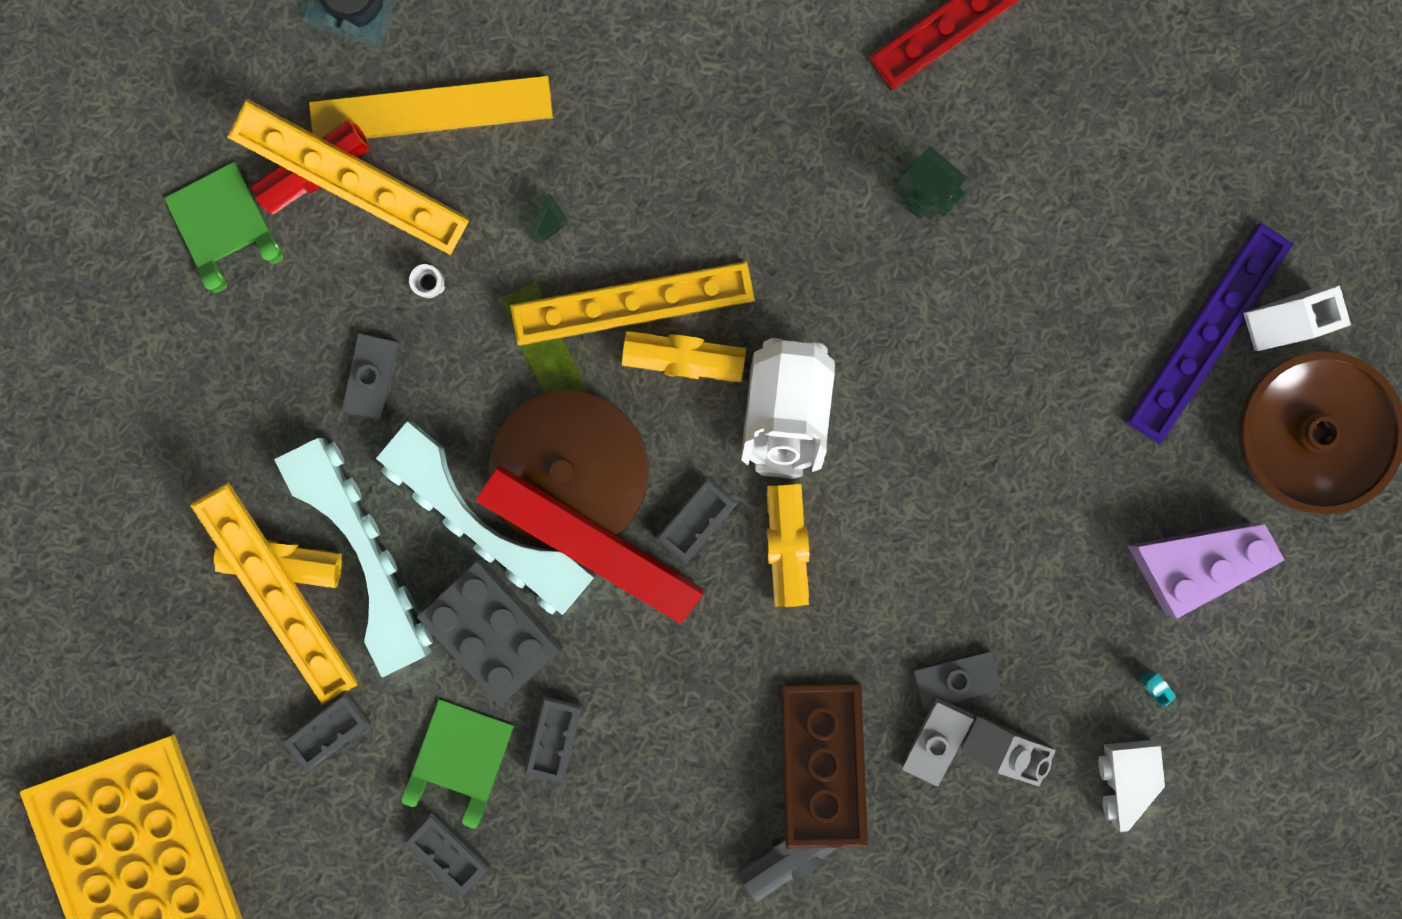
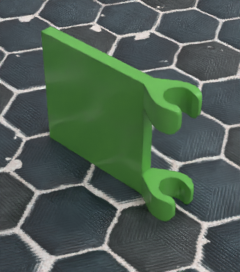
[164,162,283,293]
[402,699,514,828]

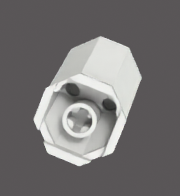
[741,338,835,479]

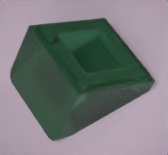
[530,193,569,245]

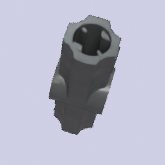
[737,838,839,902]

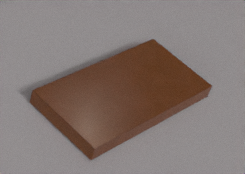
[781,683,868,849]

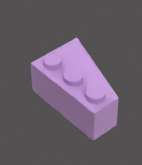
[1127,523,1284,619]

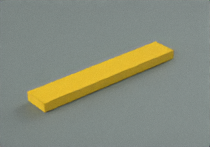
[309,76,553,138]
[227,99,470,255]
[510,261,755,346]
[190,482,358,705]

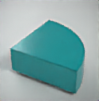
[1138,669,1176,708]

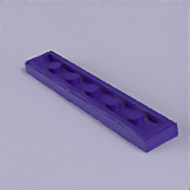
[1125,222,1293,445]

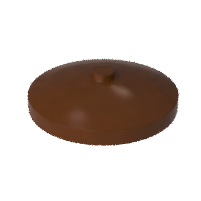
[1238,352,1402,514]
[489,391,649,551]

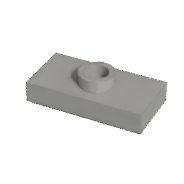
[902,697,974,787]

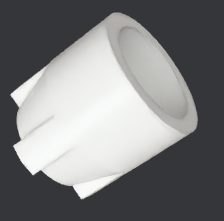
[409,264,445,298]

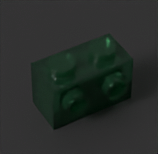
[895,145,967,220]

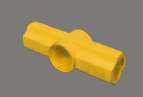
[622,331,746,383]
[766,484,809,607]
[213,540,342,588]

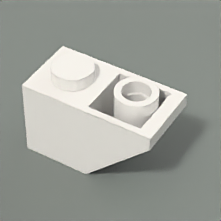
[1243,286,1351,351]
[1099,740,1165,832]

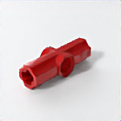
[251,118,371,215]

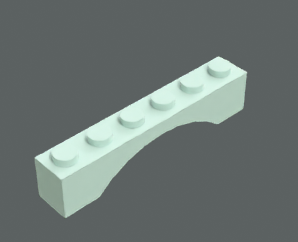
[376,421,596,615]
[274,438,433,678]

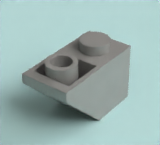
[960,716,1056,786]

